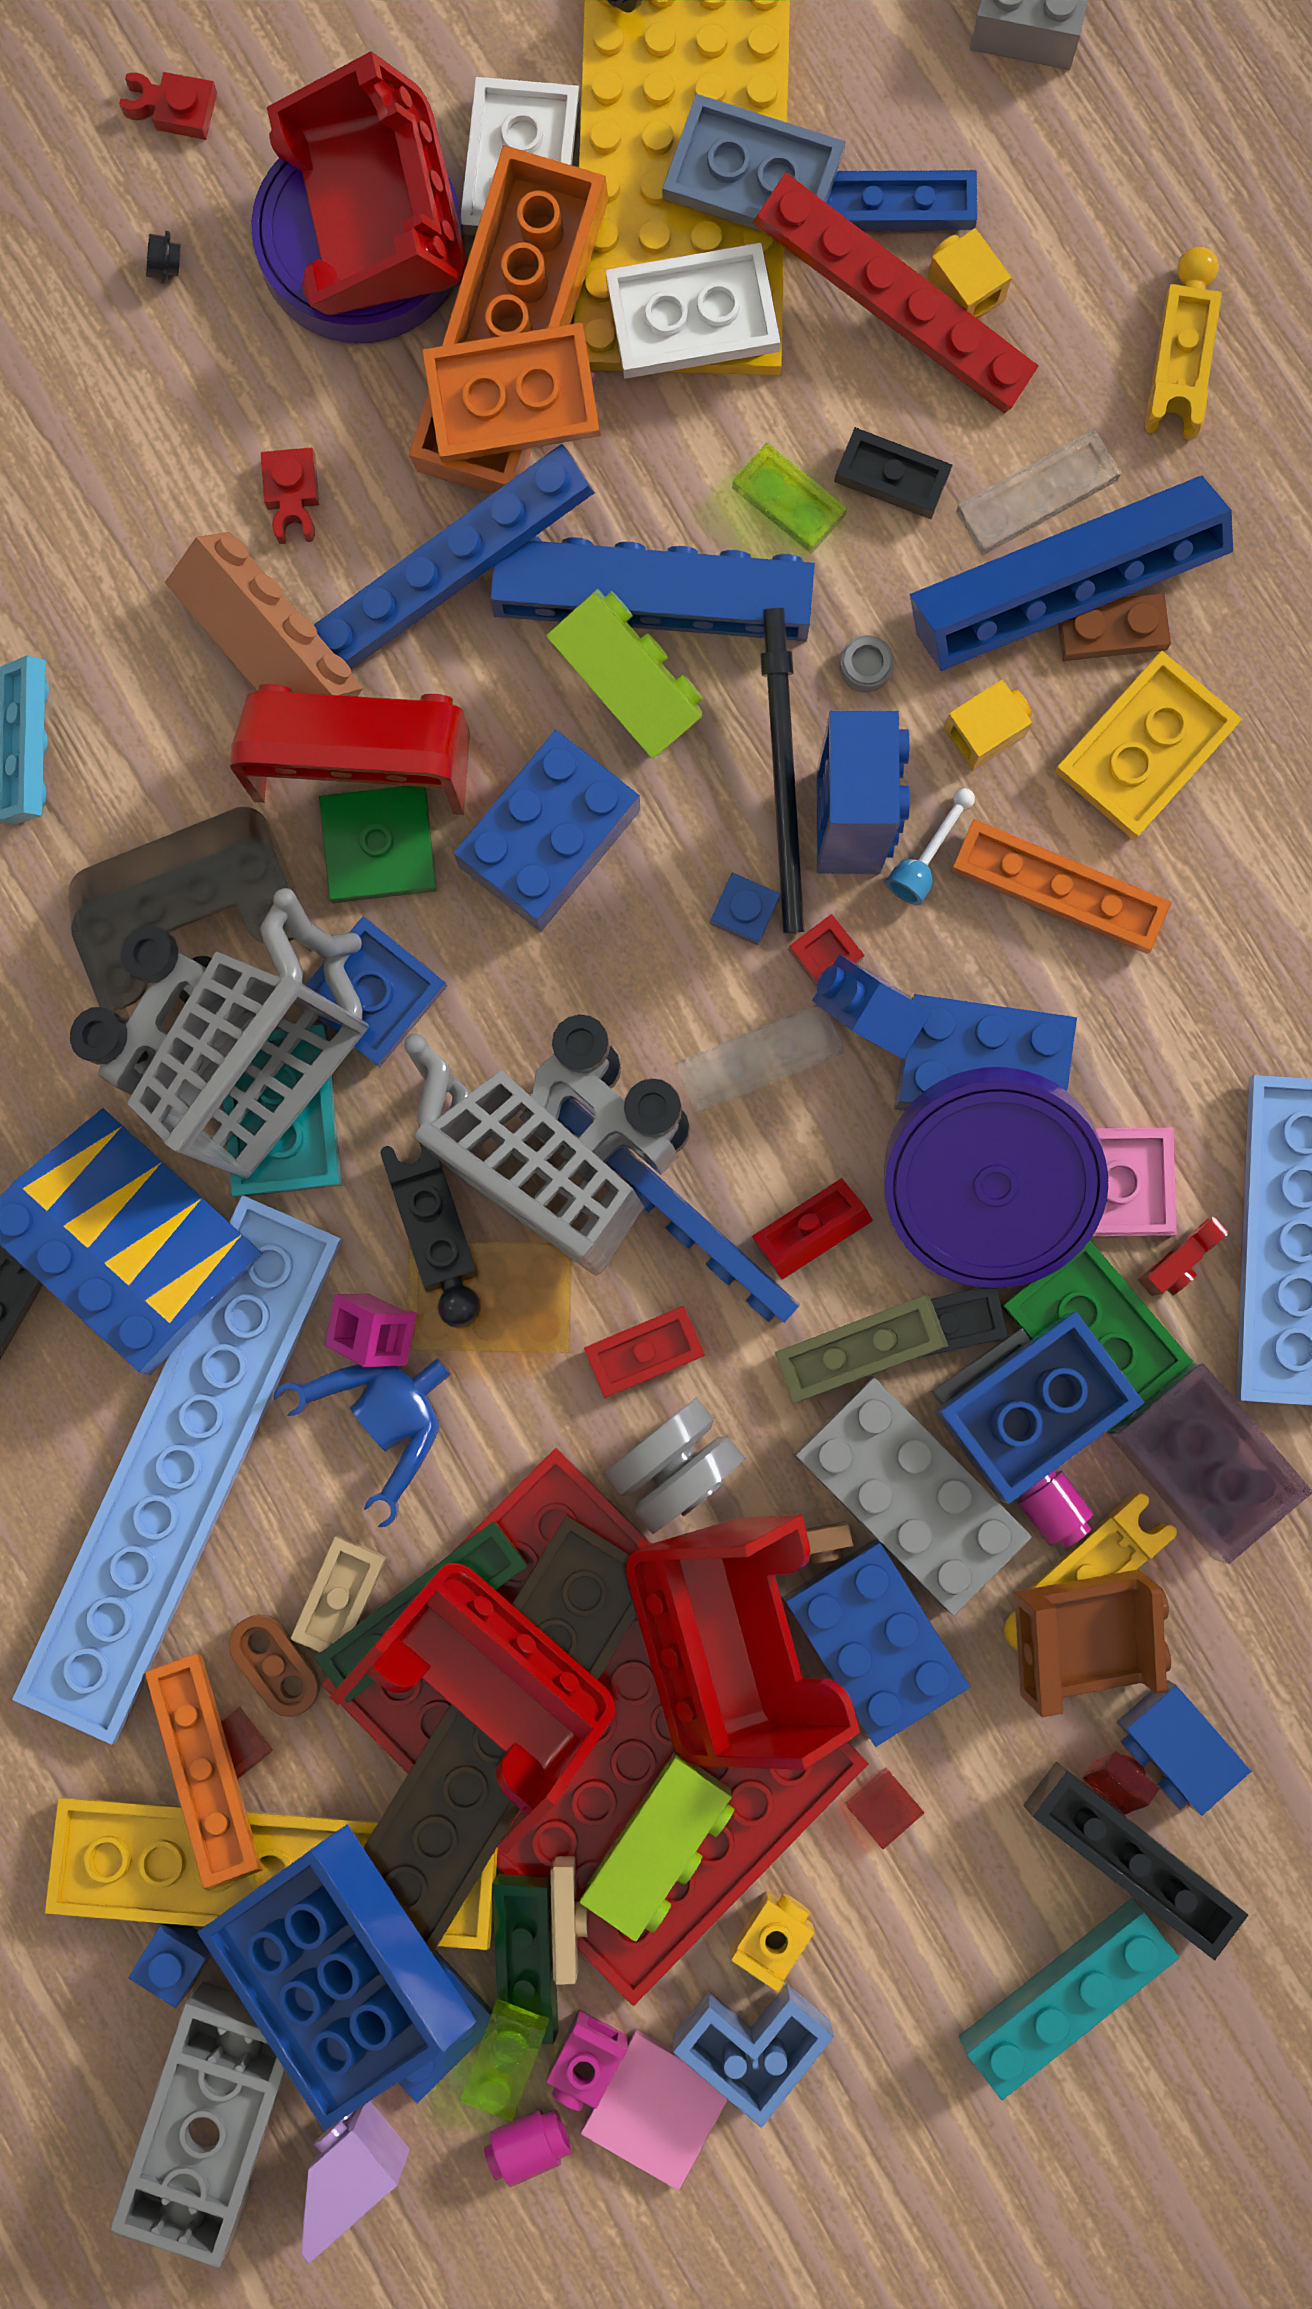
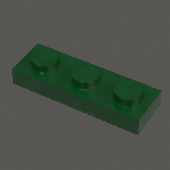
[492,1874,559,2044]

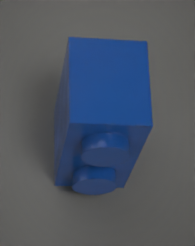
[812,954,932,1059]
[1117,1680,1252,1816]

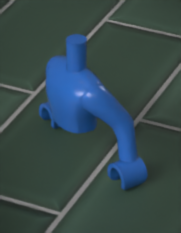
[274,1358,451,1527]

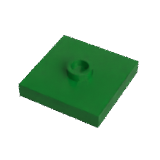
[319,786,437,903]

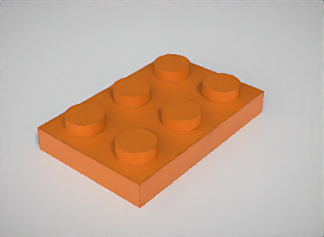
[422,322,601,463]

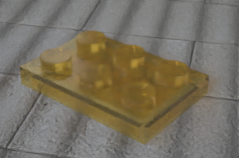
[407,1241,572,1353]

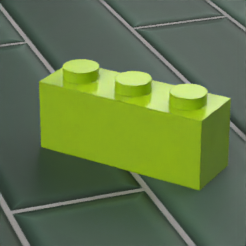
[546,588,703,759]
[579,1750,734,1942]

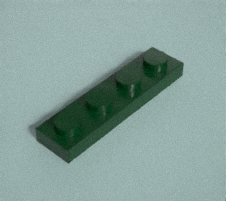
[314,1521,528,1703]

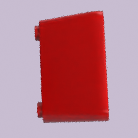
[267,51,467,315]

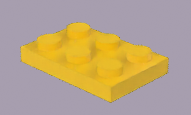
[1054,650,1243,841]

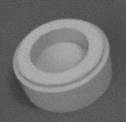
[840,635,894,692]

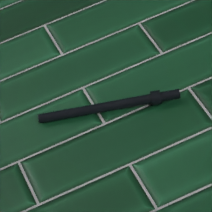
[760,608,804,933]

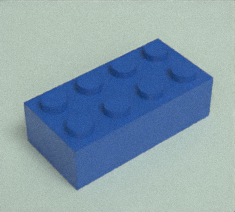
[817,711,910,874]

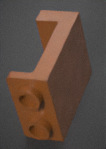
[1014,1569,1171,1718]

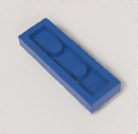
[827,170,978,230]

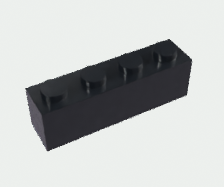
[1023,1761,1249,1961]

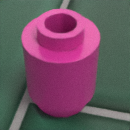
[1018,1470,1094,1548]
[484,2109,572,2187]

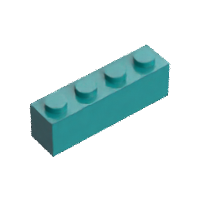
[958,1898,1180,2101]

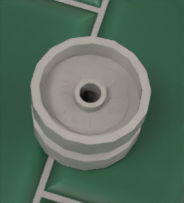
[604,1397,746,1534]

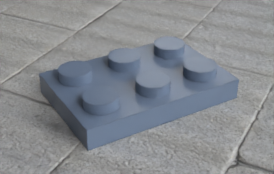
[662,94,846,232]

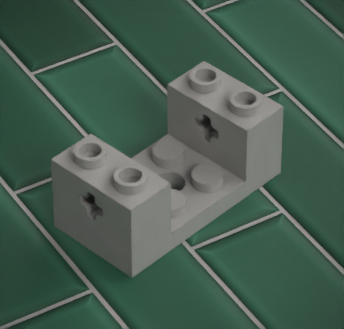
[110,1982,288,2268]

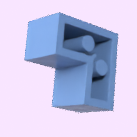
[673,1983,834,2128]

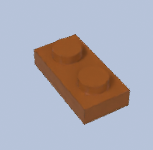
[1058,593,1171,661]

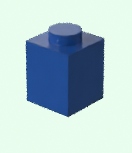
[128,1923,211,2008]

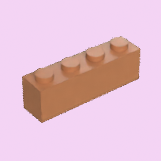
[165,532,364,697]

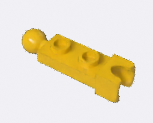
[1144,246,1222,440]
[1004,1490,1177,1651]

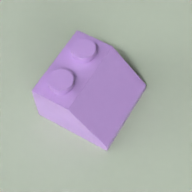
[301,2101,410,2264]

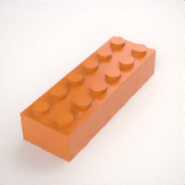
[409,145,609,494]

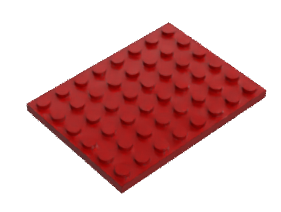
[321,1447,869,2007]

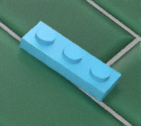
[0,655,49,825]

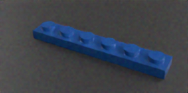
[314,444,595,669]
[558,1098,800,1323]

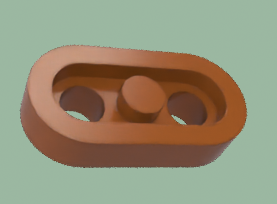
[229,1614,320,1717]

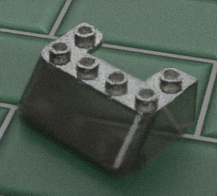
[68,807,313,1025]

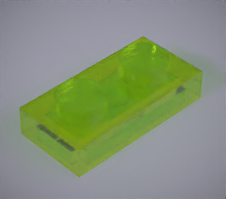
[732,442,847,554]
[460,1999,549,2122]

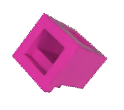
[325,1294,417,1367]
[546,2009,628,2111]

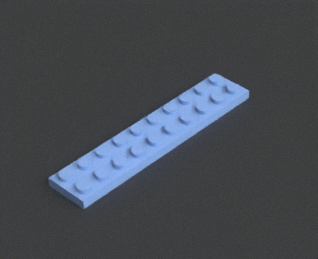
[12,1195,343,1745]

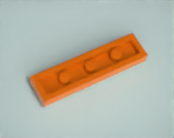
[950,819,1172,954]
[145,1653,263,1890]

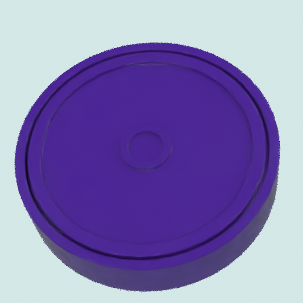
[251,158,464,343]
[884,1067,1108,1288]

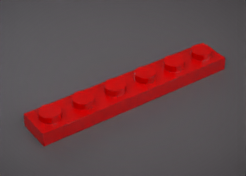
[752,172,1039,414]

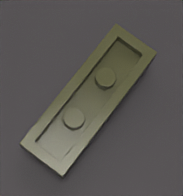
[775,1294,948,1404]

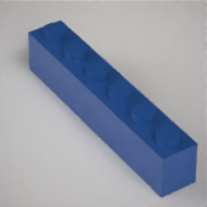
[910,475,1233,671]
[491,536,815,642]

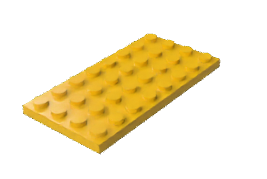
[574,0,790,375]

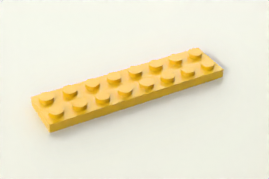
[45,1797,498,1950]

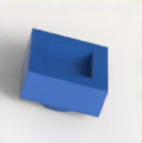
[710,872,781,945]

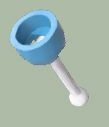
[885,788,975,905]

